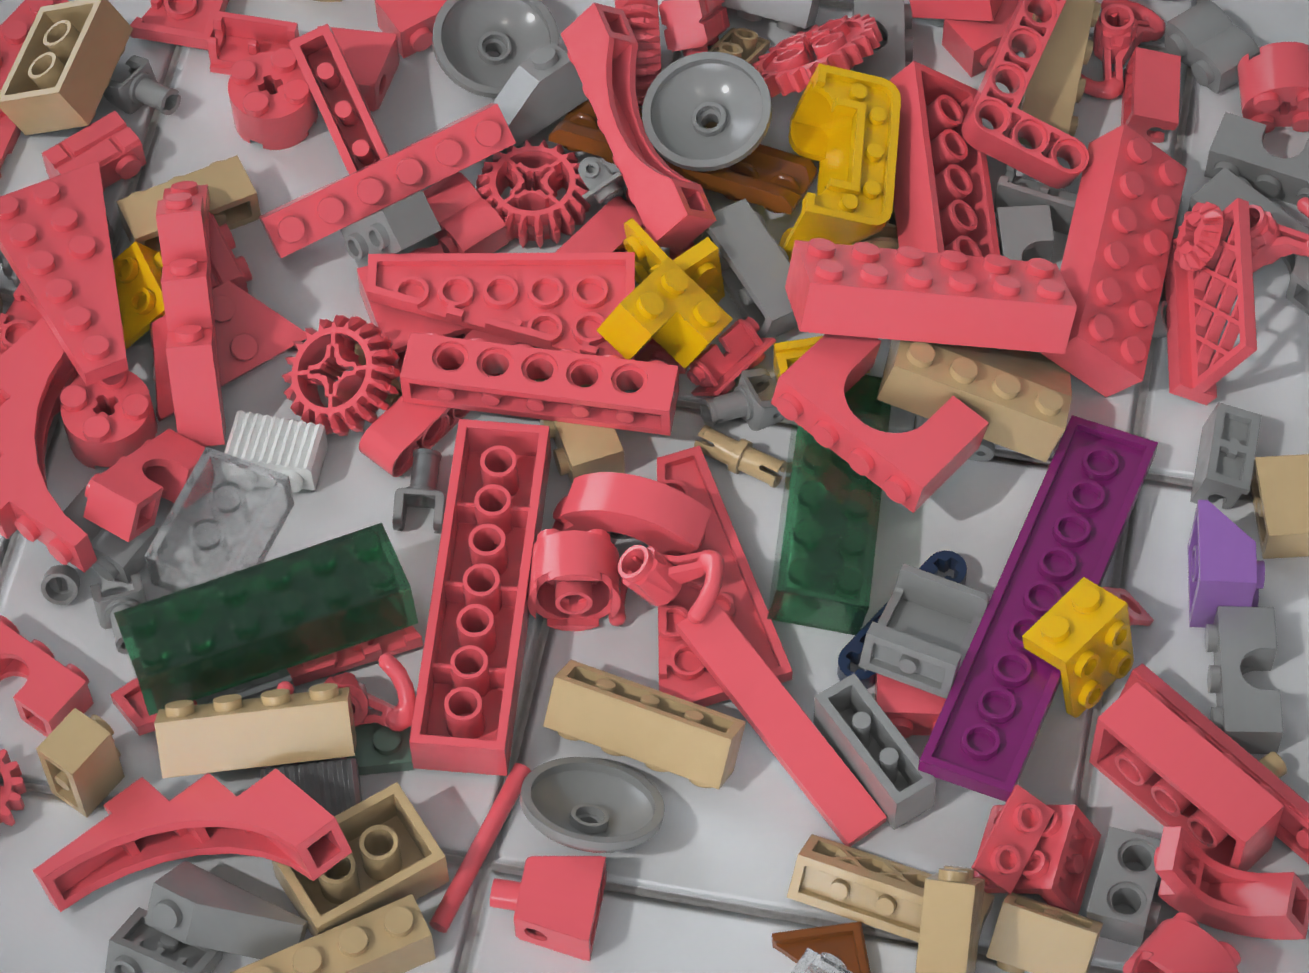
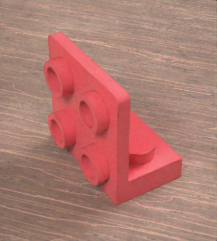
[974,805,1101,914]

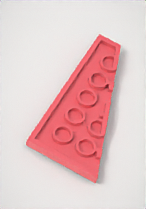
[0,161,128,386]

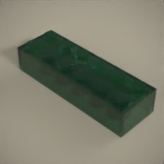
[767,374,891,635]
[114,523,418,716]

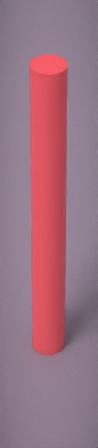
[429,763,531,933]

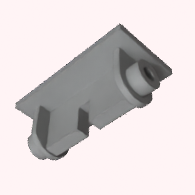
[578,157,626,207]

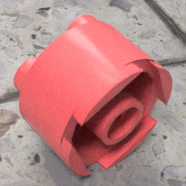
[1237,42,1309,133]
[228,48,318,150]
[60,371,158,469]
[527,529,621,631]
[1123,912,1241,973]

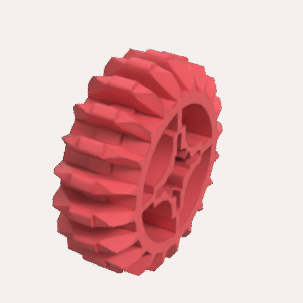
[615,0,661,106]
[476,139,591,249]
[281,315,400,436]

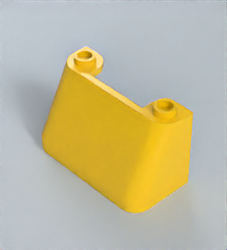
[778,63,901,261]

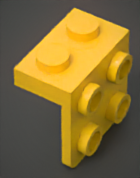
[623,218,725,304]
[113,241,165,350]
[1022,577,1134,718]

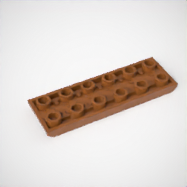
[548,99,818,215]

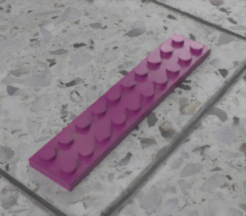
[918,415,1158,802]

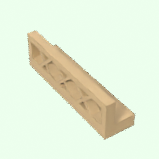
[787,834,995,942]

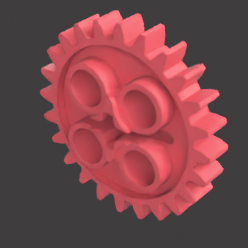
[751,14,883,98]

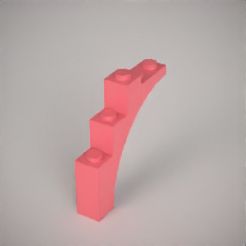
[156,181,226,447]
[0,317,97,573]
[33,768,352,912]

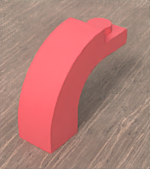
[552,472,711,556]
[1154,826,1309,940]

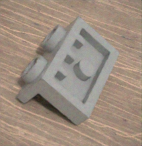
[105,907,223,973]

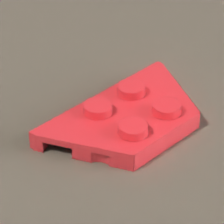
[150,280,307,422]

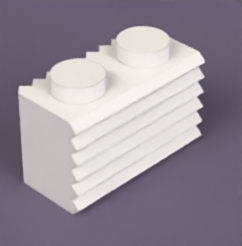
[223,410,328,492]

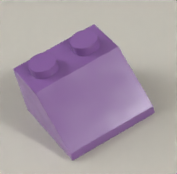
[1187,500,1265,628]

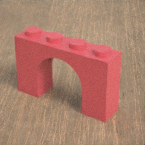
[771,334,989,513]

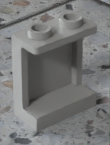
[859,564,990,699]

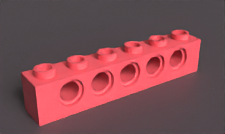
[400,332,679,436]

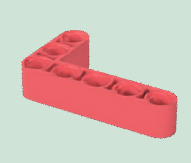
[961,0,1089,189]

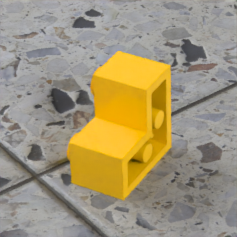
[596,256,733,369]

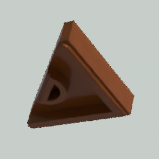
[772,921,871,973]

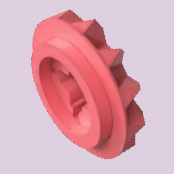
[1173,202,1224,272]

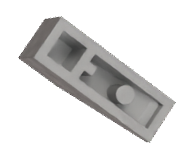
[481,42,588,163]
[145,860,308,959]

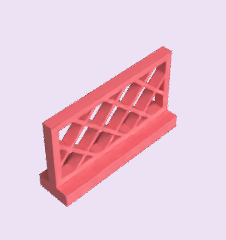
[1165,198,1257,406]

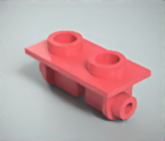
[686,317,776,397]
[971,784,1054,894]

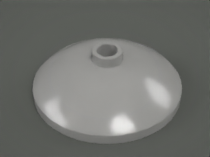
[432,0,559,98]
[642,52,772,171]
[520,757,665,853]

